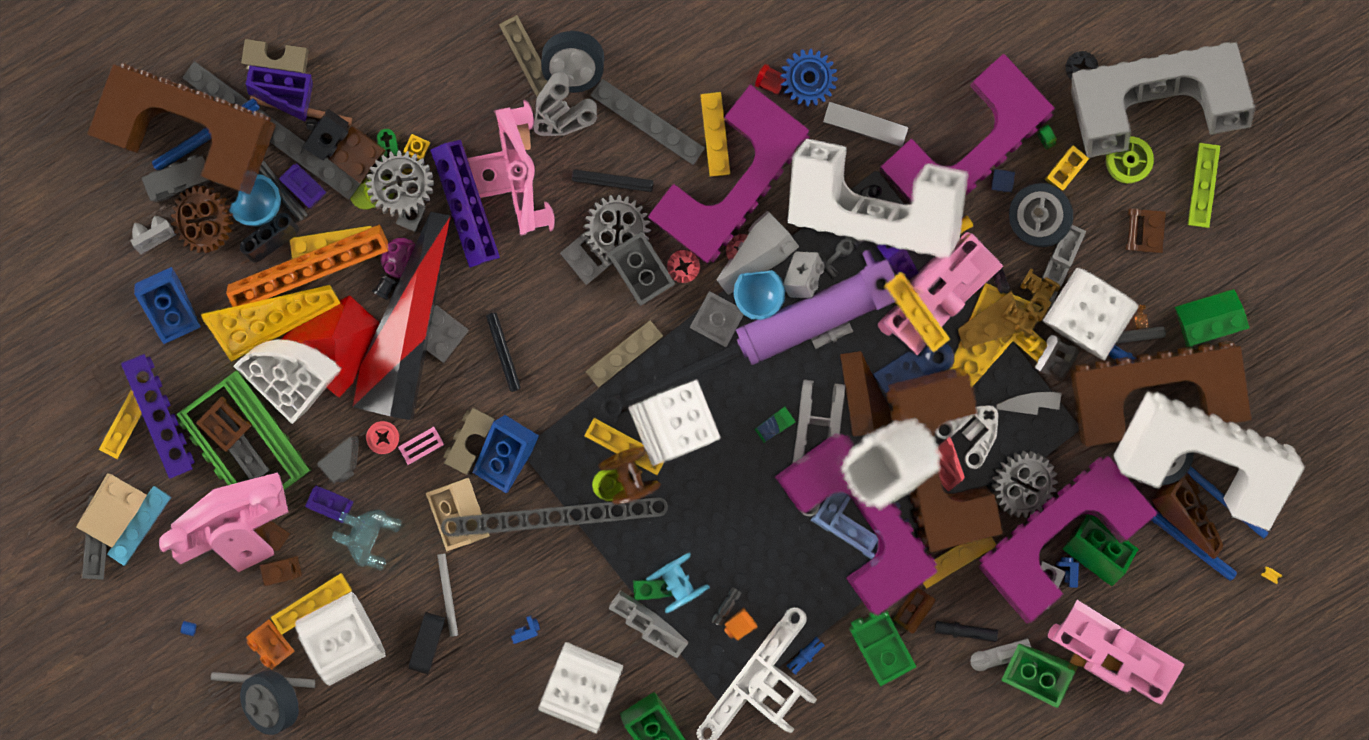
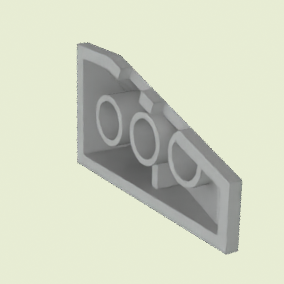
[717,211,799,295]

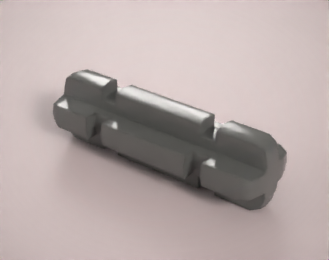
[712,587,741,626]

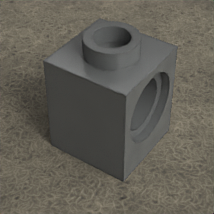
[396,206,426,233]

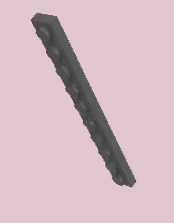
[182,61,361,200]

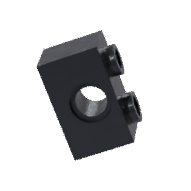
[303,109,349,161]

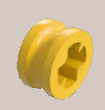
[1261,566,1282,584]

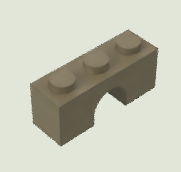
[241,39,309,74]
[443,408,496,475]

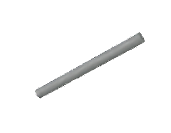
[211,672,315,688]

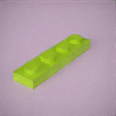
[1188,143,1220,228]

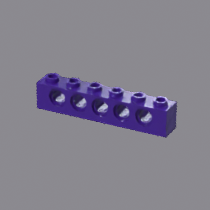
[431,140,500,268]
[121,353,195,479]

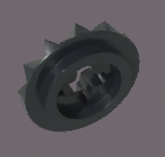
[1065,51,1098,80]

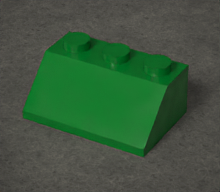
[1174,289,1250,346]
[1063,514,1138,587]

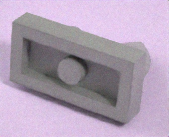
[130,216,177,254]

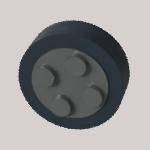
[240,670,299,735]

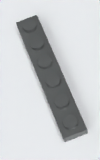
[591,79,705,165]

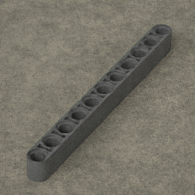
[441,498,668,537]

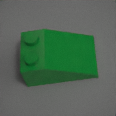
[1001,643,1078,708]
[620,692,686,740]

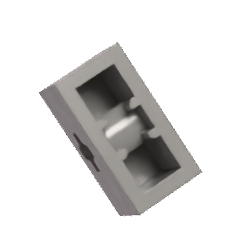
[783,252,824,299]

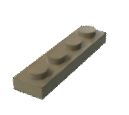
[499,15,547,97]
[586,320,663,388]

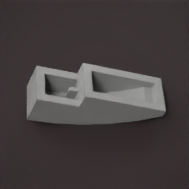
[994,392,1061,415]

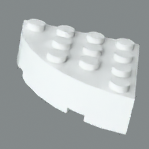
[234,340,341,424]

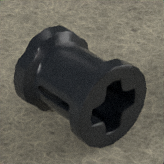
[372,274,398,301]

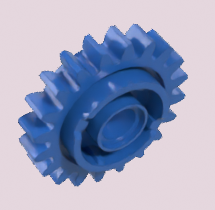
[780,49,838,107]

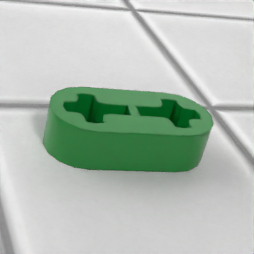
[1038,124,1057,150]
[377,129,399,162]

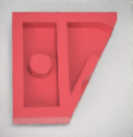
[937,437,965,492]

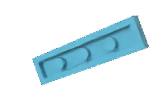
[107,486,172,566]

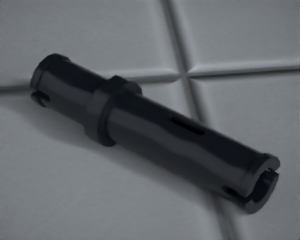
[934,620,998,642]

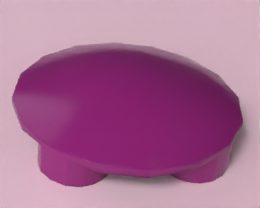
[381,238,416,278]

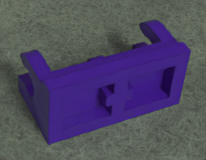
[279,164,327,209]
[877,244,919,280]
[305,485,354,523]

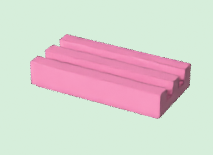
[398,427,445,465]

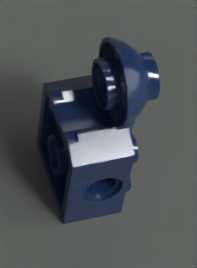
[873,343,955,404]

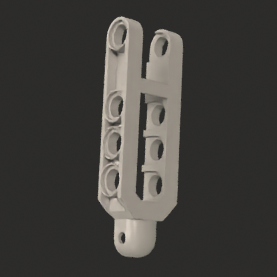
[793,380,845,516]

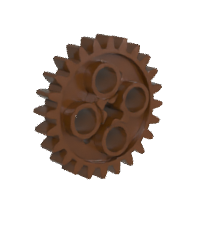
[171,186,234,253]

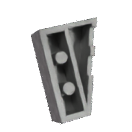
[141,154,212,203]

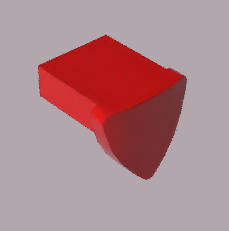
[755,64,786,95]

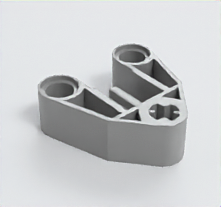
[533,72,597,136]

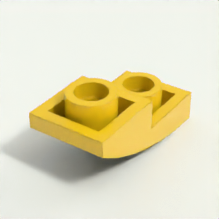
[402,134,430,180]

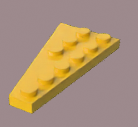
[951,283,1042,387]
[201,285,340,362]

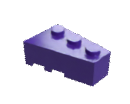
[246,65,313,122]

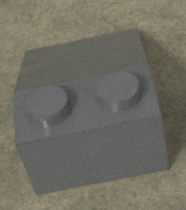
[607,232,675,306]

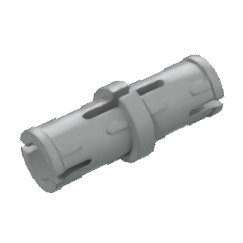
[811,322,853,349]

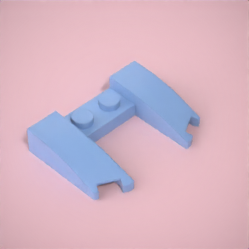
[811,492,910,560]

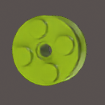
[1106,137,1154,183]

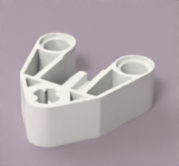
[935,406,998,469]

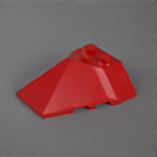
[281,295,380,398]

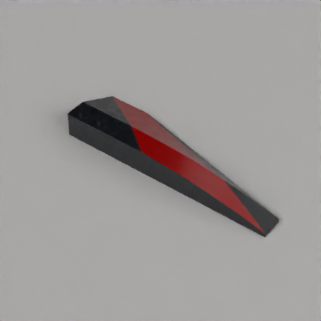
[353,212,451,420]

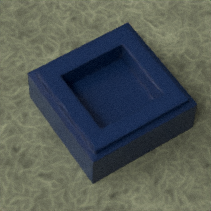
[991,169,1015,193]

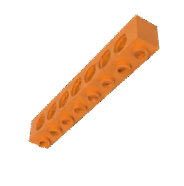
[226,225,388,307]

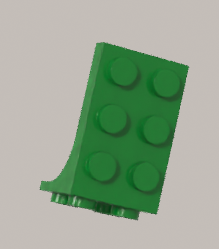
[849,609,916,687]

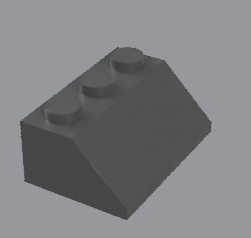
[317,436,359,483]

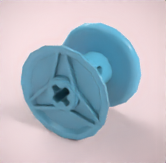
[646,552,710,613]

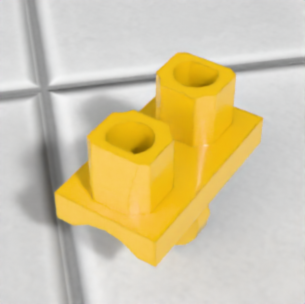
[1013,330,1047,363]

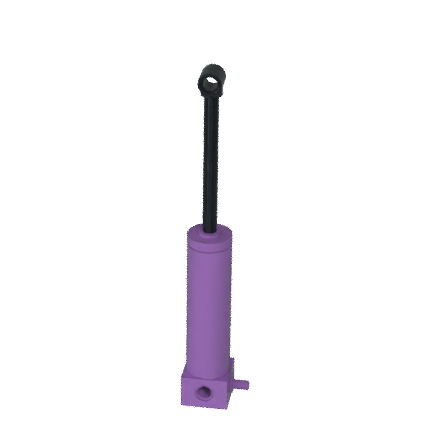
[601,250,895,418]

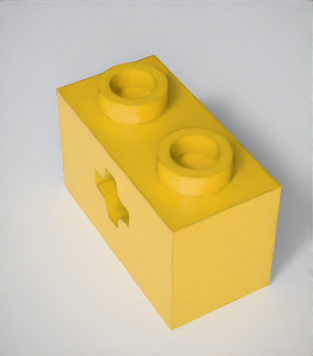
[1044,146,1089,191]

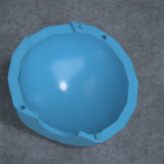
[229,175,281,226]
[734,271,785,320]

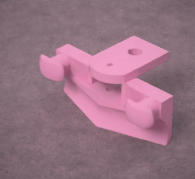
[467,100,555,234]
[878,232,1003,355]
[159,473,288,572]
[1048,600,1184,705]

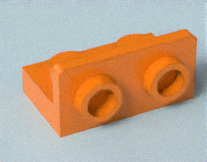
[246,619,295,670]

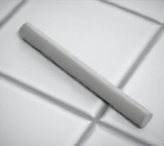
[437,554,458,637]

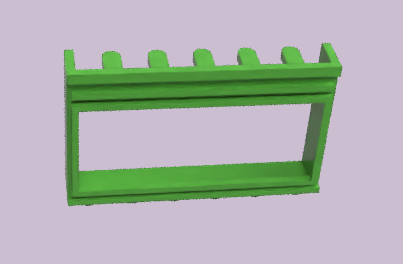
[177,370,312,491]

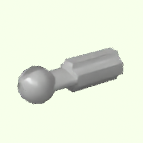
[970,638,1031,671]

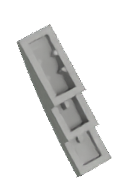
[823,102,908,147]
[1033,225,1086,309]
[609,590,688,658]

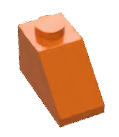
[724,607,757,641]

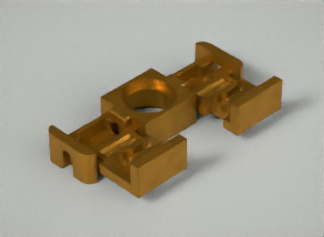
[1002,269,1060,338]

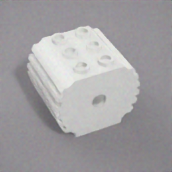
[1043,268,1138,360]
[629,380,720,465]
[843,419,941,509]
[295,592,385,686]
[538,642,623,733]

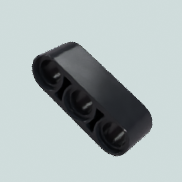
[240,213,299,263]
[408,612,446,675]

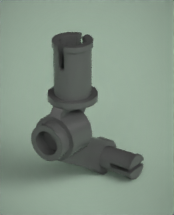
[818,236,865,279]

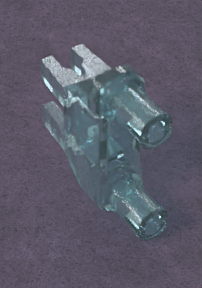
[332,509,402,571]

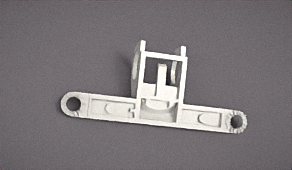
[697,608,817,740]

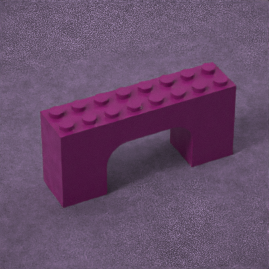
[879,53,1055,204]
[648,85,810,264]
[775,433,938,616]
[978,456,1157,624]

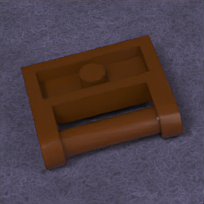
[1125,209,1166,253]
[196,396,252,452]

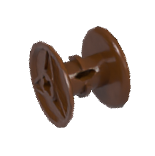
[598,447,661,504]

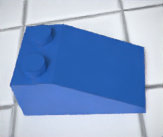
[134,267,201,344]
[472,415,539,493]

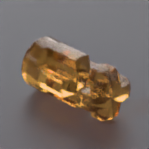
[1135,304,1149,329]

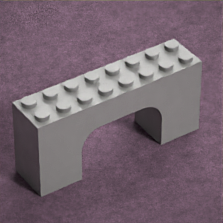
[1071,42,1255,158]

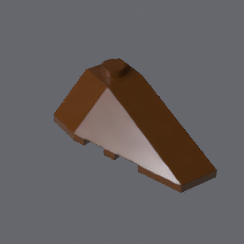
[840,351,892,436]
[1152,472,1223,559]

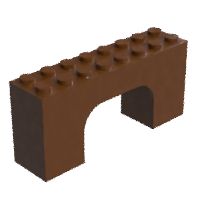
[87,63,276,194]
[1070,340,1251,446]
[887,367,1003,552]

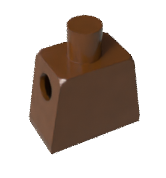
[259,556,302,586]

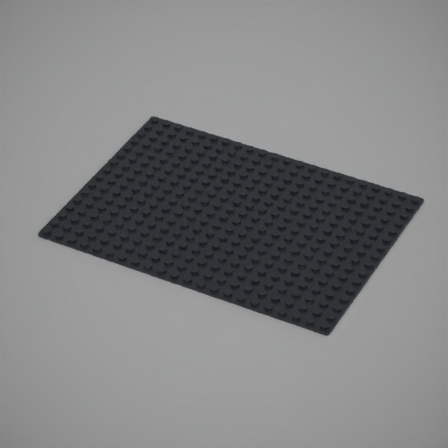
[528,171,1079,701]

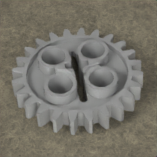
[366,150,434,218]
[583,195,651,261]
[992,451,1058,518]

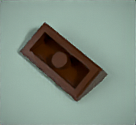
[893,587,936,634]

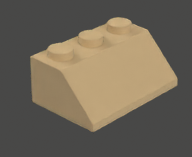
[426,478,490,551]

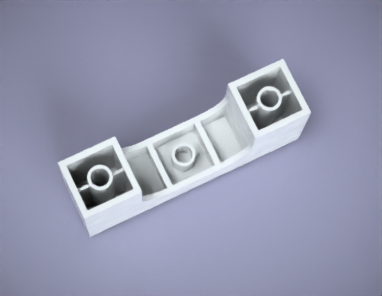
[788,139,967,258]
[1114,392,1304,530]

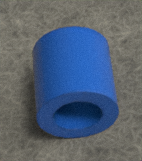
[181,621,197,636]

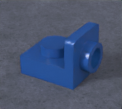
[1056,557,1079,588]
[511,615,540,644]

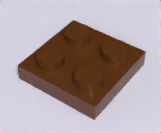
[329,126,386,184]

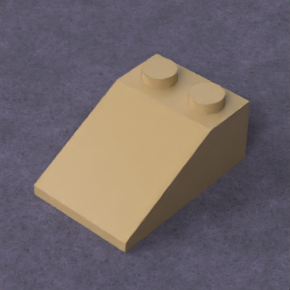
[76,473,147,547]

